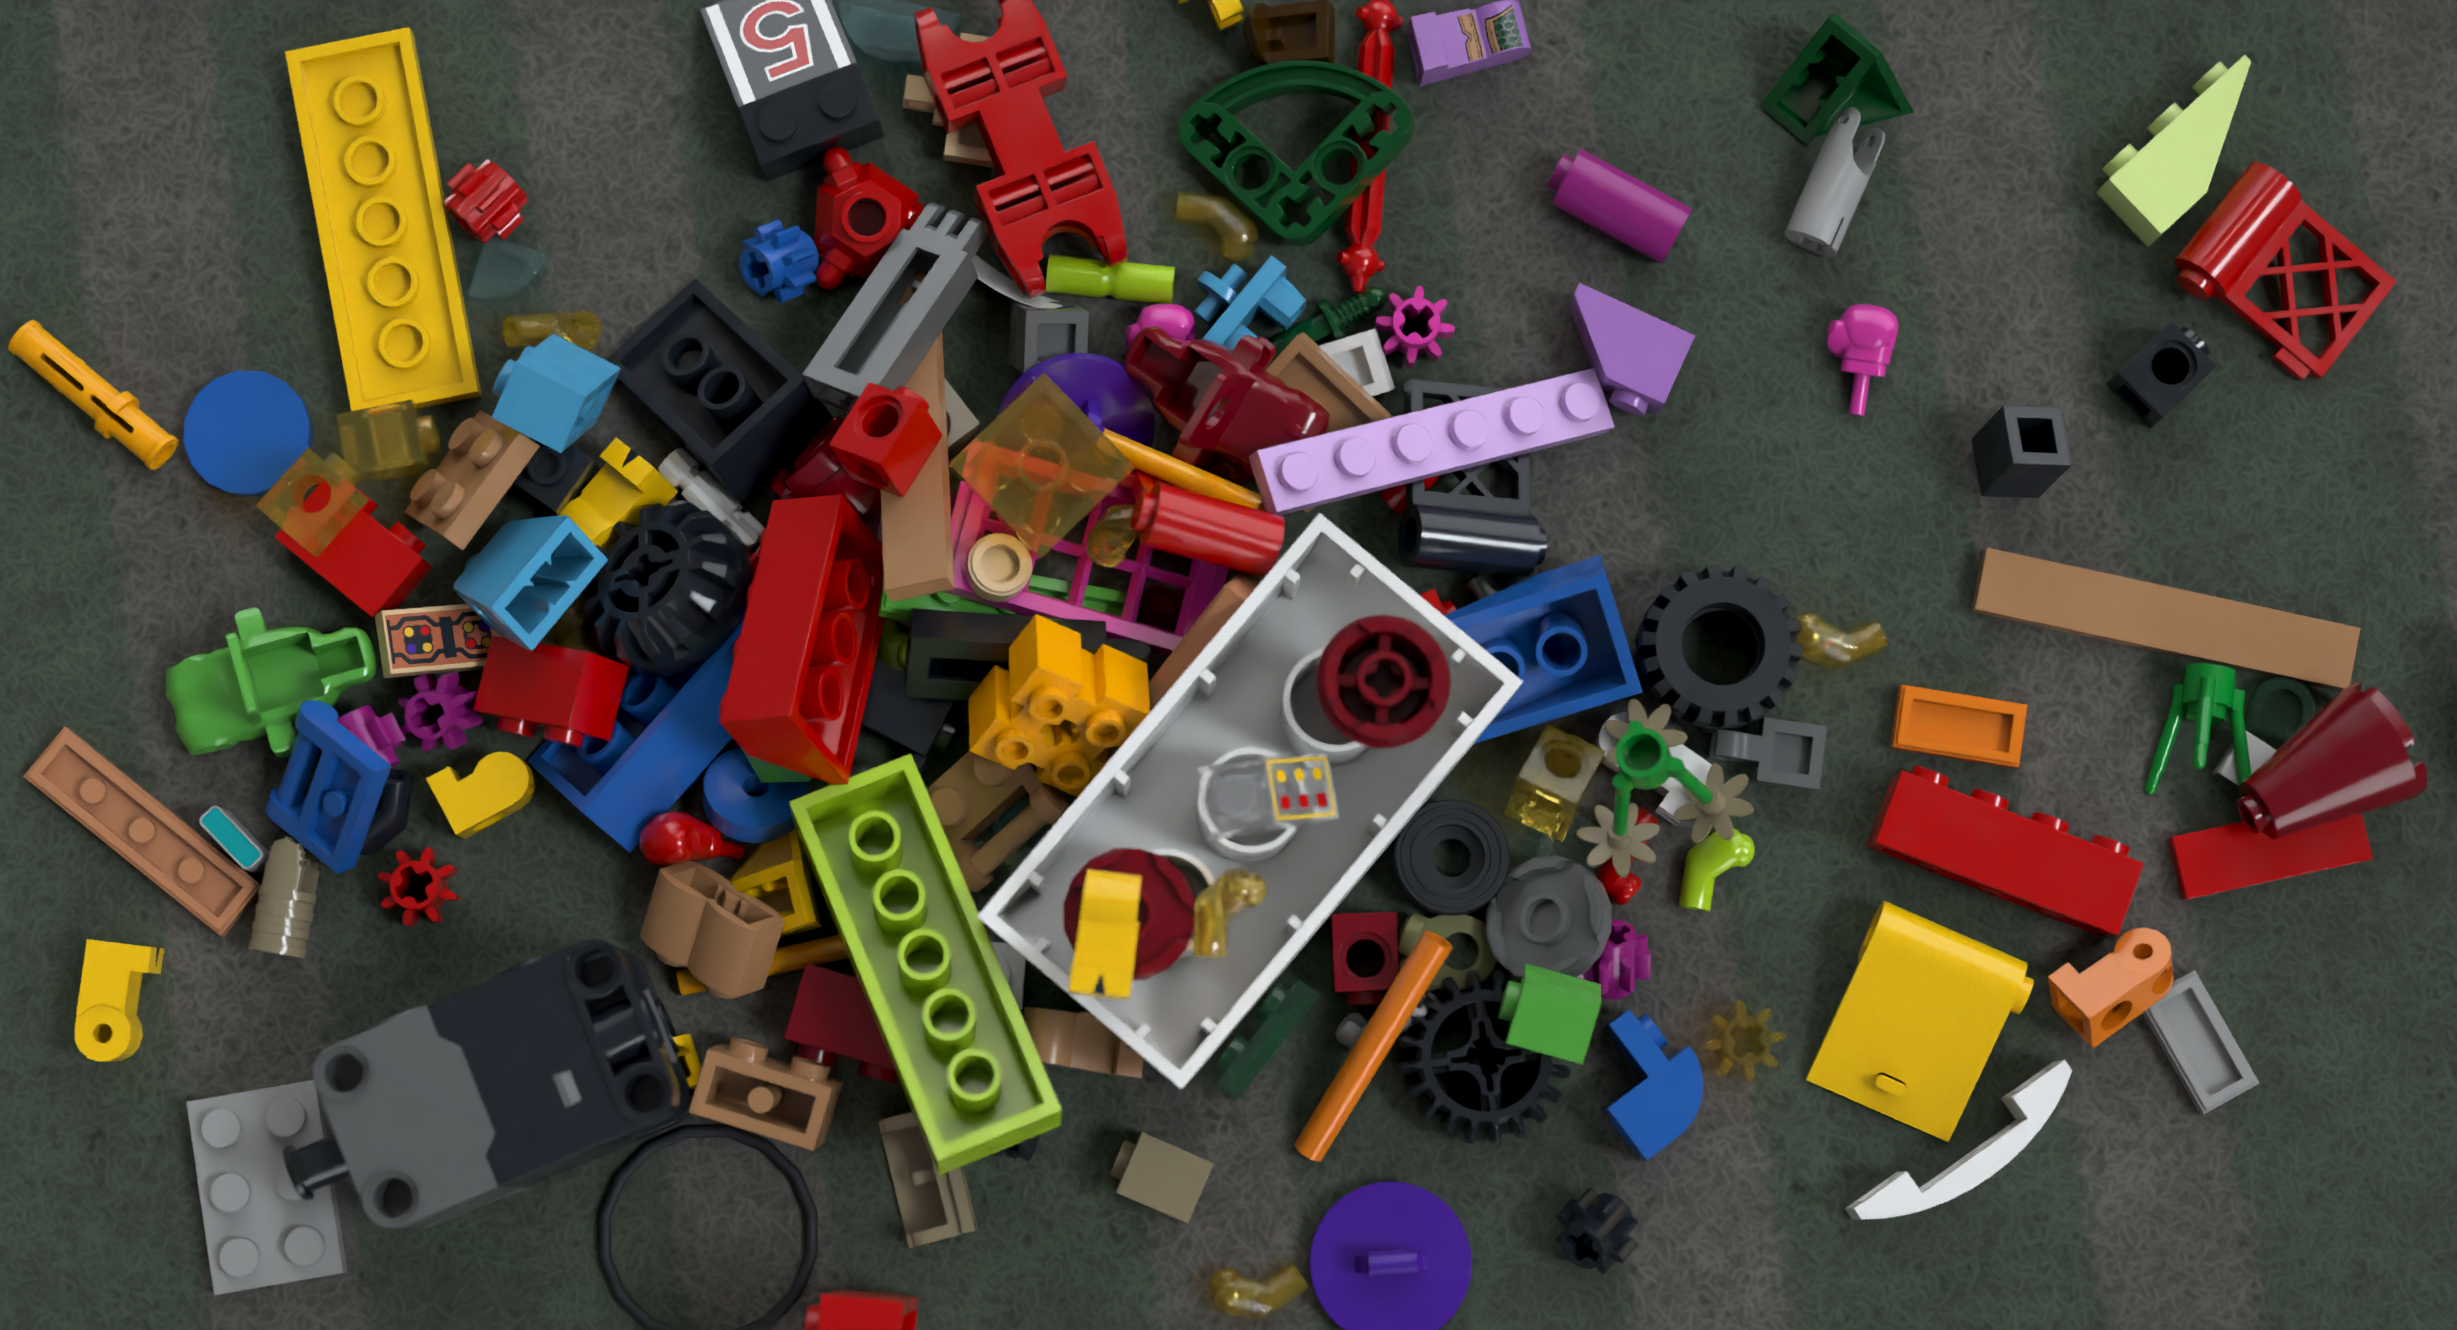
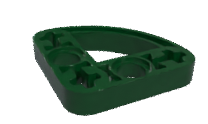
[1178,60,1415,246]

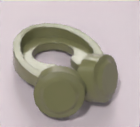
[1398,912,1497,992]

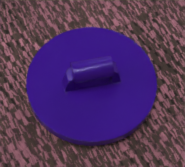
[996,353,1155,503]
[1310,1181,1472,1330]

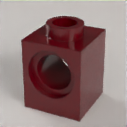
[1329,912,1399,1006]

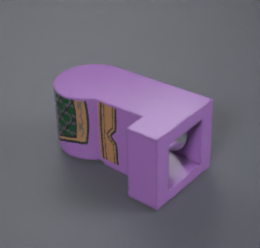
[1406,0,1532,86]

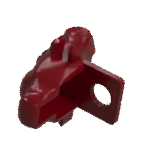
[1124,326,1330,479]

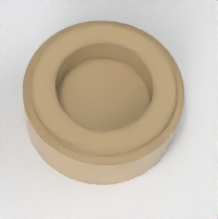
[964,533,1032,602]

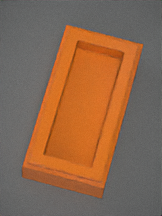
[1890,685,2028,769]

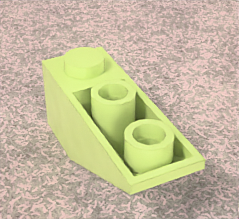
[2096,55,2251,247]

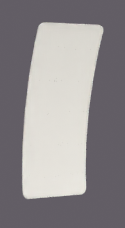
[972,254,1063,309]

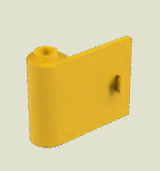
[1806,901,2034,1142]

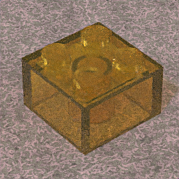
[949,373,1135,562]

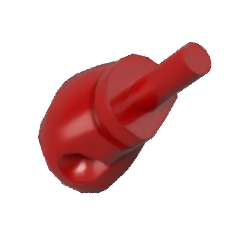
[640,811,745,866]

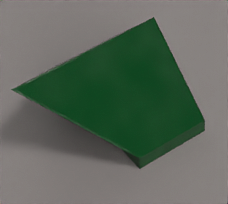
[1760,13,1914,145]

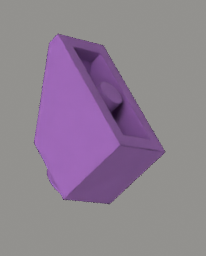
[1569,283,1695,416]

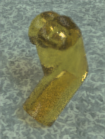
[502,310,602,352]

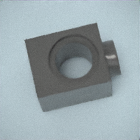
[1008,301,1089,374]

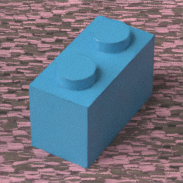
[491,334,621,453]

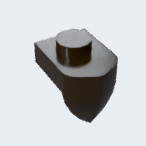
[1242,0,1335,66]

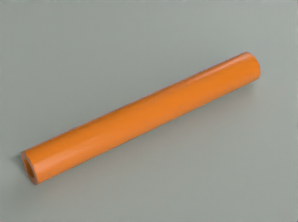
[1294,930,1453,1162]

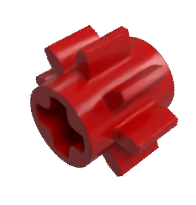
[378,847,461,927]

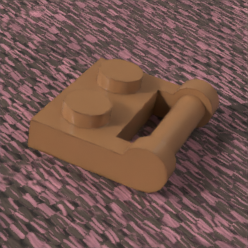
[926,751,1070,893]

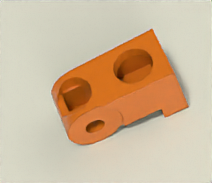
[2048,927,2174,1048]

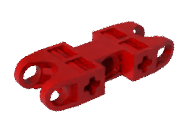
[914,0,1127,299]

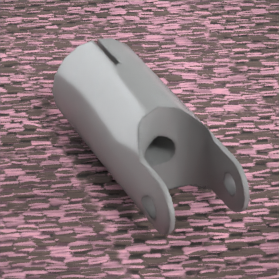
[1784,107,1885,257]

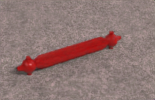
[1336,0,1403,293]

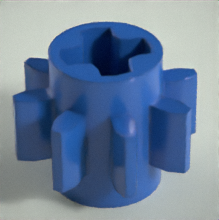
[740,219,819,303]

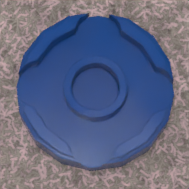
[183,370,314,497]

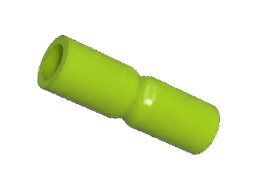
[1046,255,1175,304]

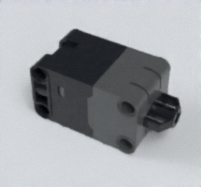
[283,939,695,1228]

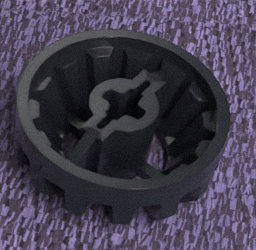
[582,501,752,677]

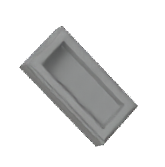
[2142,970,2259,1115]

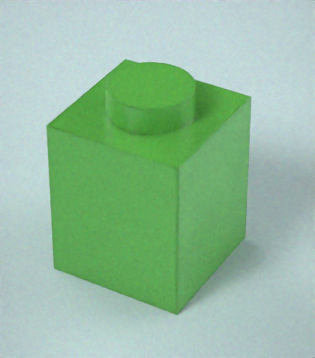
[1498,963,1601,1065]

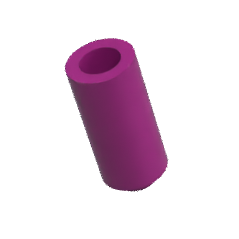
[1547,149,1693,264]

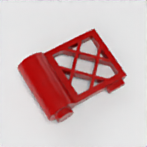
[2174,162,2397,381]
[1116,464,1285,578]

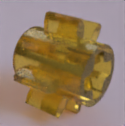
[1702,1001,1785,1082]

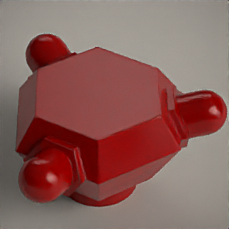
[814,146,923,290]

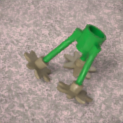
[1576,698,1754,878]

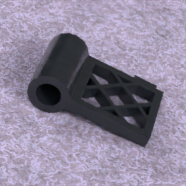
[1398,379,1547,577]

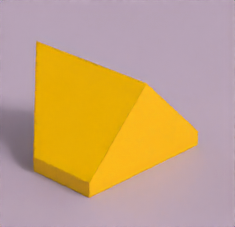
[729,828,823,938]

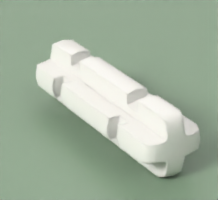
[658,448,764,551]

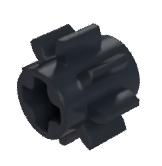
[1556,1188,1638,1274]

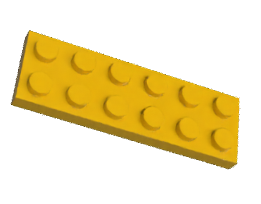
[285,27,482,421]

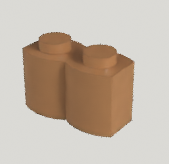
[640,860,785,999]

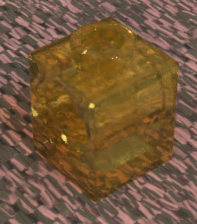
[336,399,440,486]
[255,447,368,557]
[1505,724,1605,842]

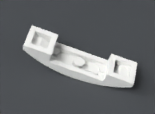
[1845,1060,2072,1219]

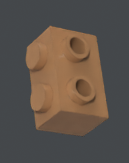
[689,1037,844,1151]

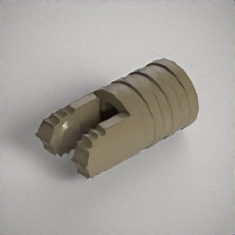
[247,836,321,959]

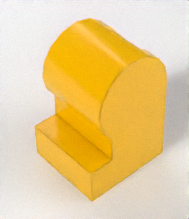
[426,752,536,839]

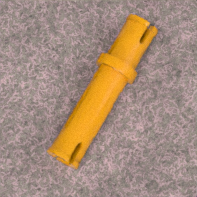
[8,320,179,470]

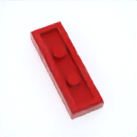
[2167,814,2373,901]

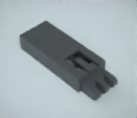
[802,202,988,412]

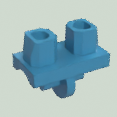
[1194,255,1306,350]

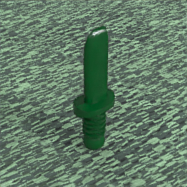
[1268,286,1388,367]

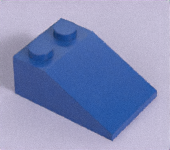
[1444,555,1642,744]

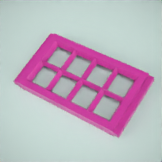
[944,441,1228,657]

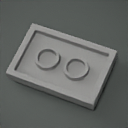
[186,1080,347,1295]

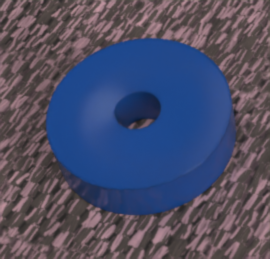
[702,747,807,843]

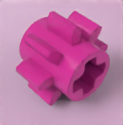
[1375,286,1455,369]

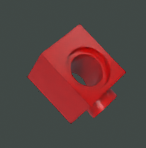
[829,382,943,498]

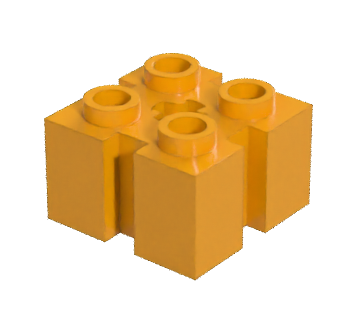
[969,614,1150,797]

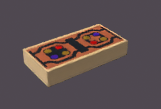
[375,604,505,678]

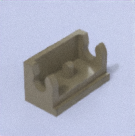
[878,1112,978,1248]

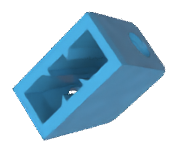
[453,515,608,651]

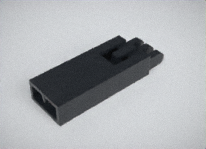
[904,608,1151,701]

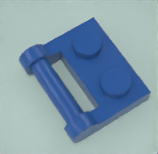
[265,700,392,874]

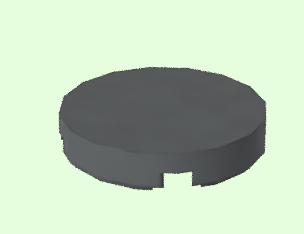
[1486,856,1612,979]

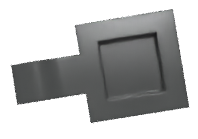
[1708,717,1827,792]

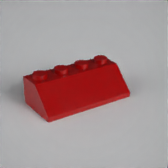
[719,494,885,785]

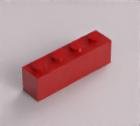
[1866,766,2144,939]

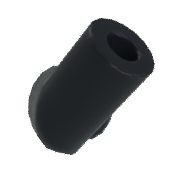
[360,769,412,856]

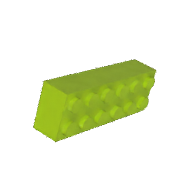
[789,754,1062,1176]

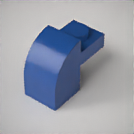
[1601,1009,1703,1161]

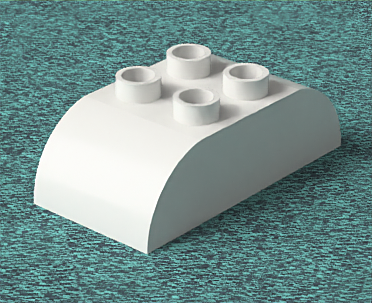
[977,513,1523,1089]

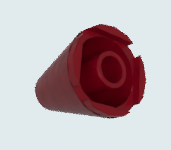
[2236,682,2428,839]

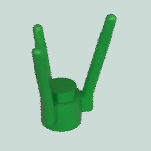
[2144,663,2252,798]

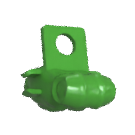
[165,608,377,757]

